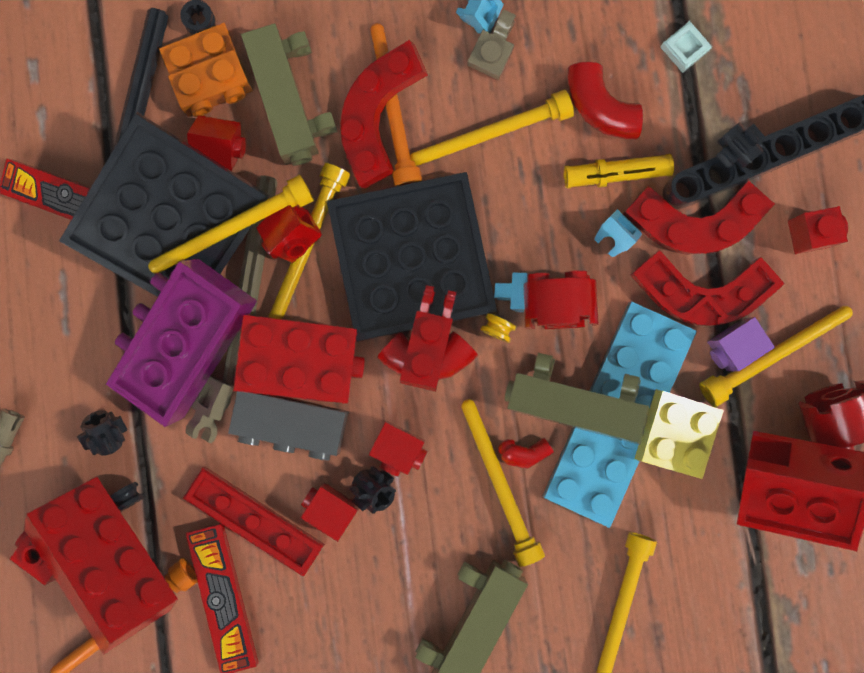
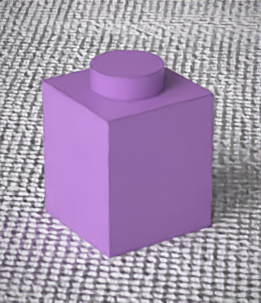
[707,317,775,372]

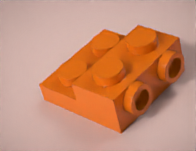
[159,22,253,117]

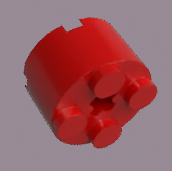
[523,270,599,329]
[798,380,864,450]

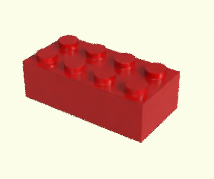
[24,477,178,655]

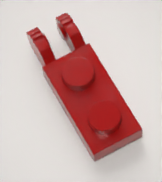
[400,285,456,392]

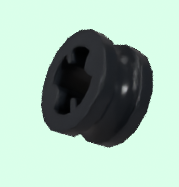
[180,0,216,35]
[110,482,145,512]

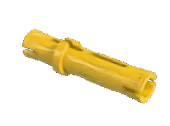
[563,153,674,189]

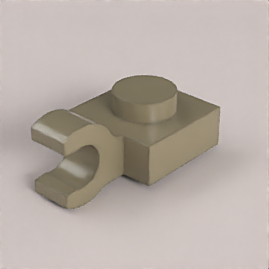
[467,9,516,80]
[186,376,234,443]

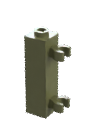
[241,23,338,166]
[505,353,650,445]
[415,560,528,673]

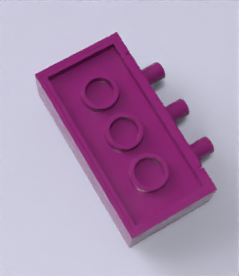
[106,259,257,427]

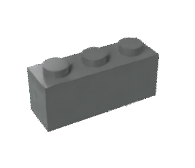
[228,391,349,461]

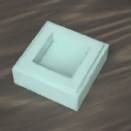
[660,21,712,73]

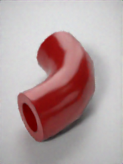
[568,62,643,140]
[377,331,478,380]

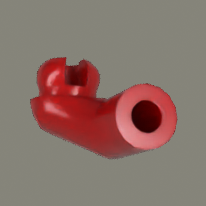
[498,438,554,469]

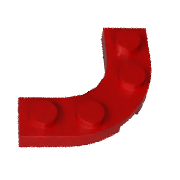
[340,40,428,189]
[623,180,775,255]
[630,250,785,326]

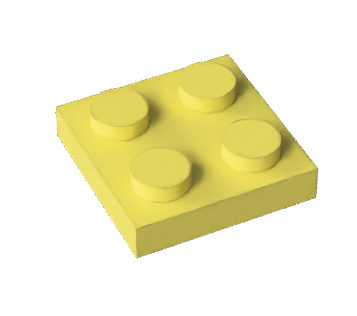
[634,389,724,479]

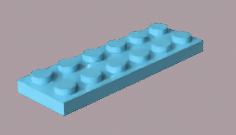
[542,301,697,528]

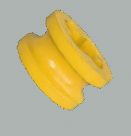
[480,313,517,343]

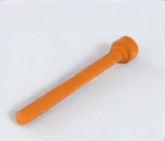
[370,23,422,187]
[50,558,197,673]

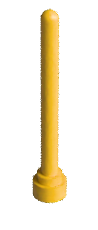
[410,89,574,166]
[268,163,351,320]
[148,174,314,274]
[699,306,853,407]
[461,399,545,567]
[596,532,657,673]

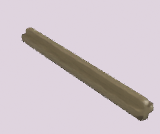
[223,175,277,385]

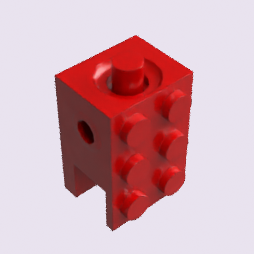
[234,315,365,404]
[736,431,864,552]

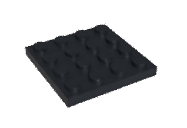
[59,112,270,297]
[327,172,497,342]

